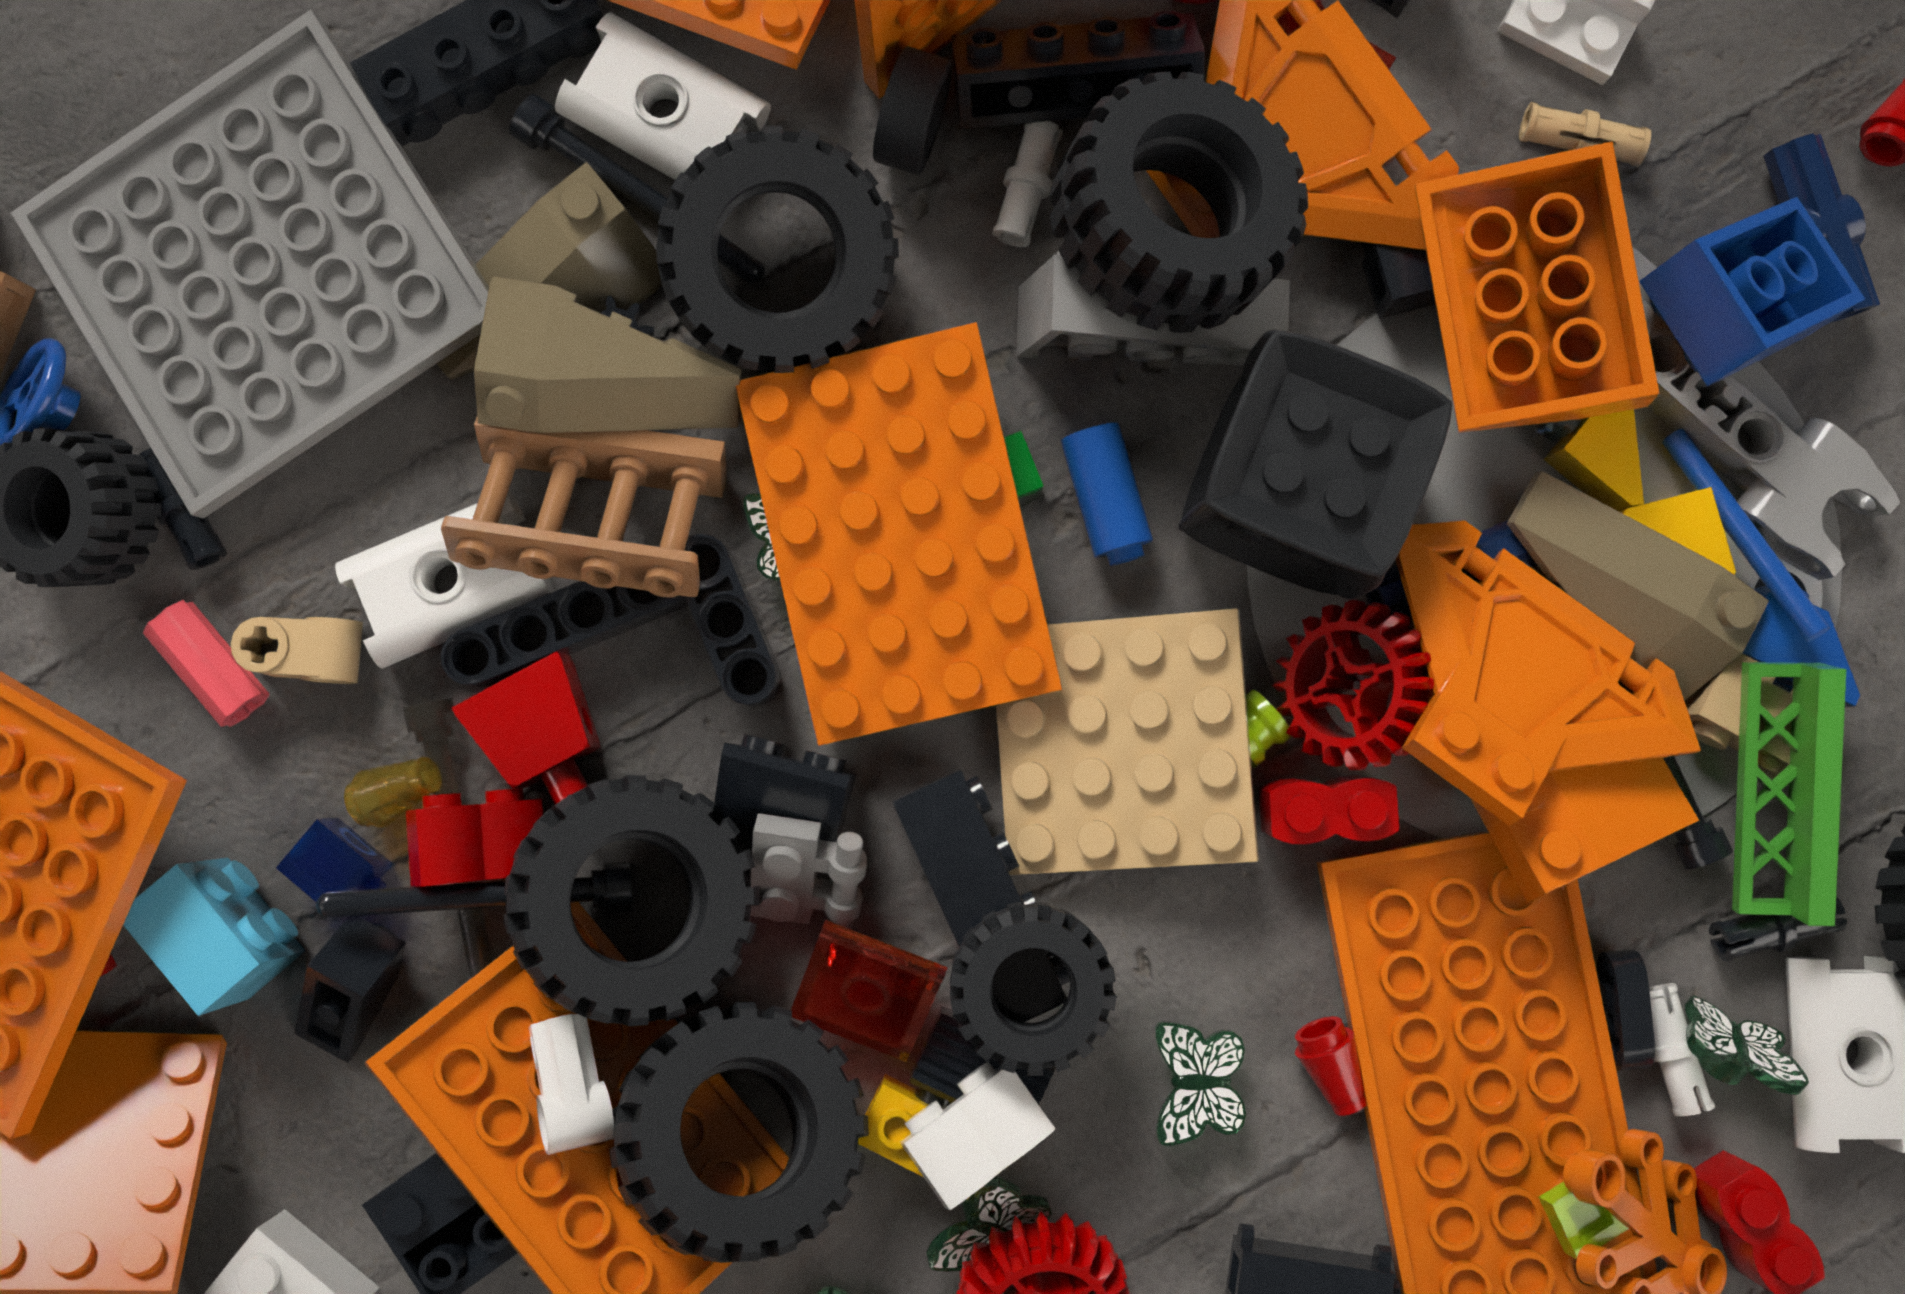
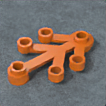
[1563,1129,1727,1294]

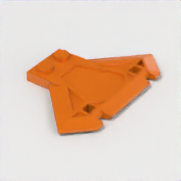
[1146,0,1459,251]
[1395,520,1701,826]

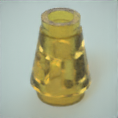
[344,756,442,828]

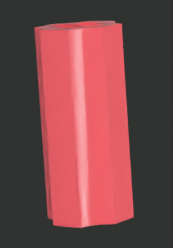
[143,600,269,727]

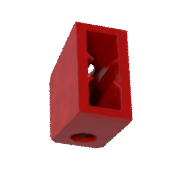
[451,651,600,805]

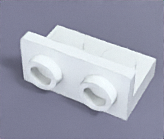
[1497,0,1655,85]

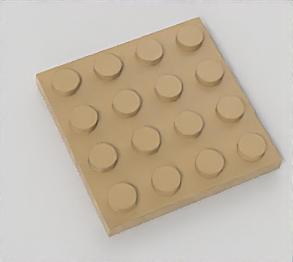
[996,608,1259,875]

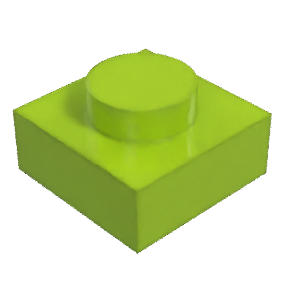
[1538,1181,1629,1259]

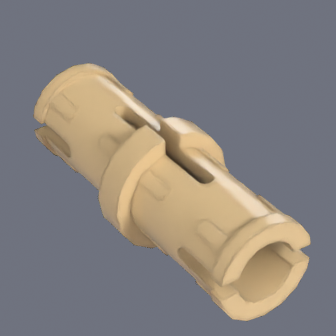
[1519,102,1651,167]

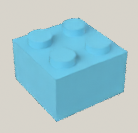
[123,858,305,1016]

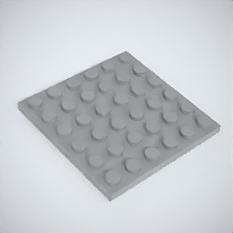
[11,9,489,518]

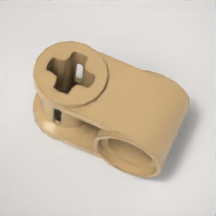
[231,617,363,684]

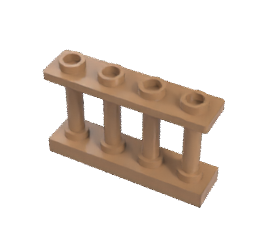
[441,417,727,597]

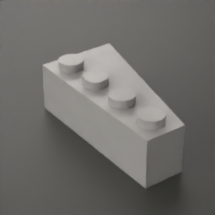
[1016,251,1290,365]

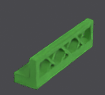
[1732,662,1846,926]

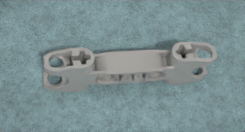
[1632,247,1900,581]

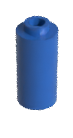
[1060,422,1153,566]

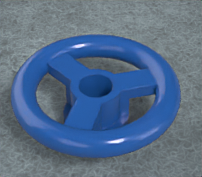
[0,338,81,446]

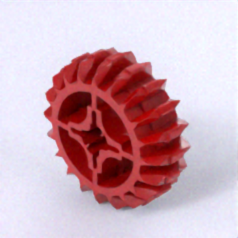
[1272,600,1434,770]
[956,1210,1129,1294]

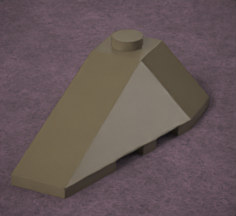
[437,162,662,380]
[474,276,742,433]
[1507,471,1769,701]

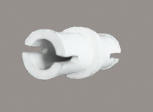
[992,121,1063,247]
[1649,983,1715,1116]

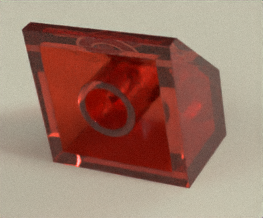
[790,920,948,1062]

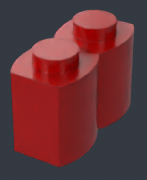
[1259,775,1400,844]
[406,788,543,887]
[1694,1150,1825,1294]

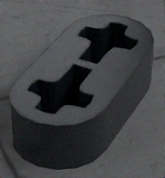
[1596,950,1655,1071]

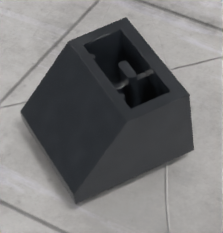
[712,734,856,842]
[362,1152,518,1294]

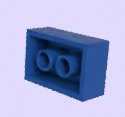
[1639,197,1865,387]

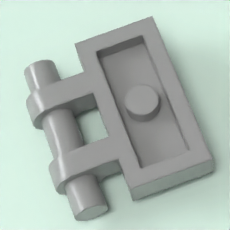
[750,813,867,934]

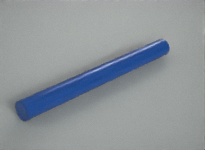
[1662,429,1830,642]

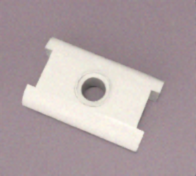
[555,12,771,180]
[335,490,554,669]
[1786,956,1905,1153]

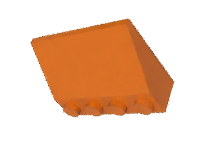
[1415,141,1660,433]
[1427,670,1699,902]

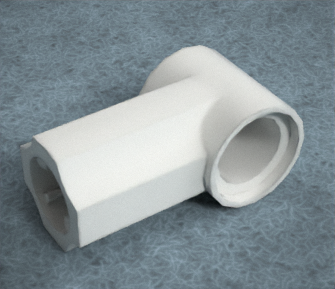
[529,1014,614,1155]

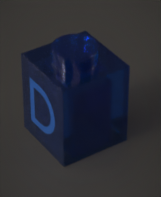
[276,817,393,902]

